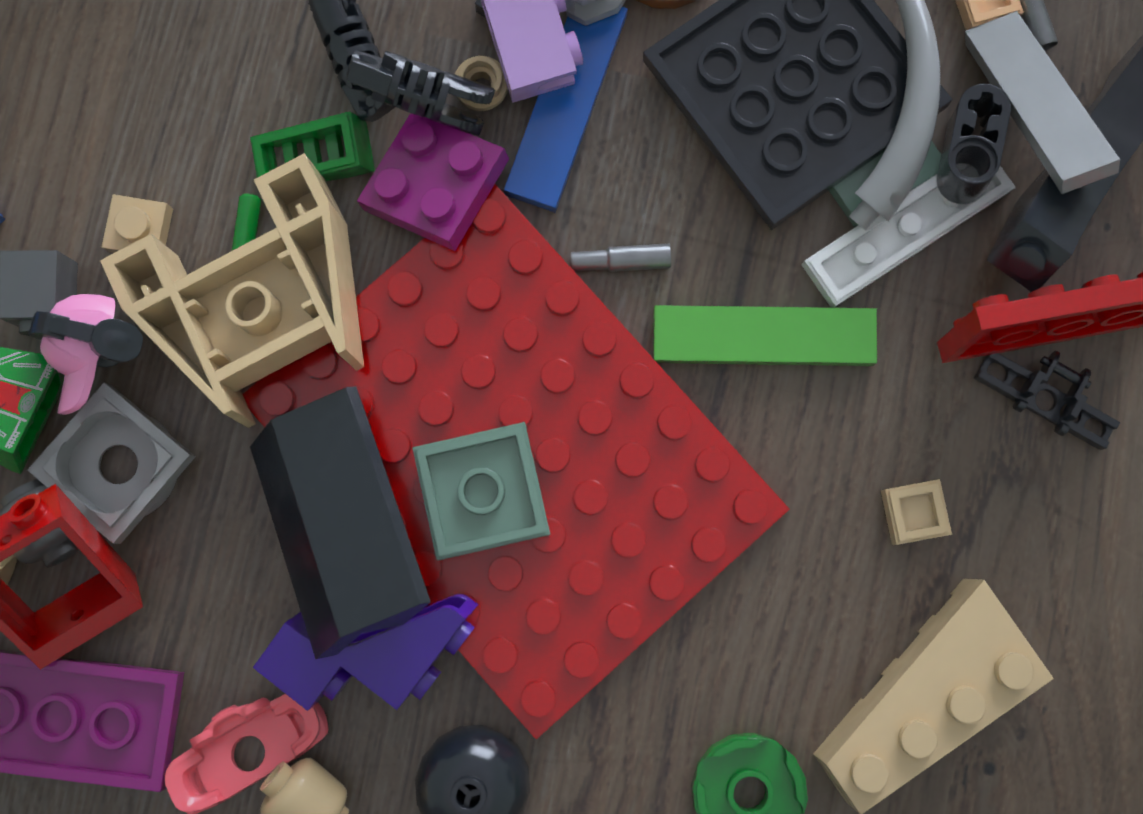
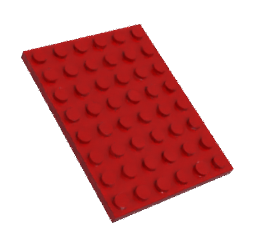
[242,184,790,740]

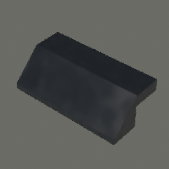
[250,387,431,659]

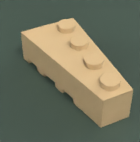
[813,579,1054,814]

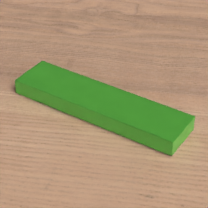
[653,305,877,366]

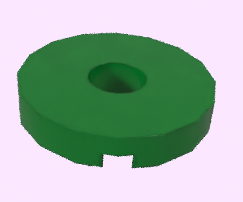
[691,733,808,814]

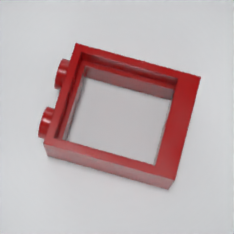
[0,483,143,670]

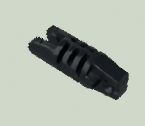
[308,0,395,122]
[346,50,495,136]

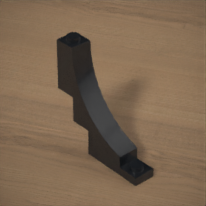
[987,35,1143,292]

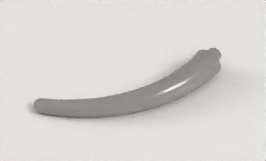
[849,0,941,230]

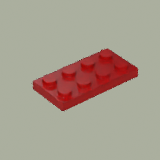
[937,272,1143,363]

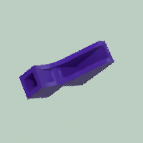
[253,594,479,711]

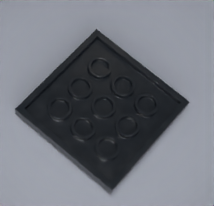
[643,0,953,230]

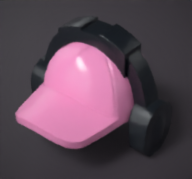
[28,294,143,415]

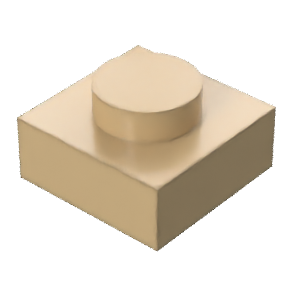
[101,194,173,253]

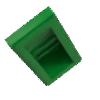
[250,111,375,181]

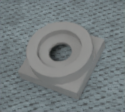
[27,383,196,544]

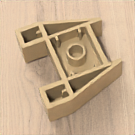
[100,153,364,428]

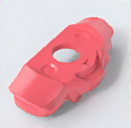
[165,694,329,814]

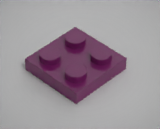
[357,113,509,251]

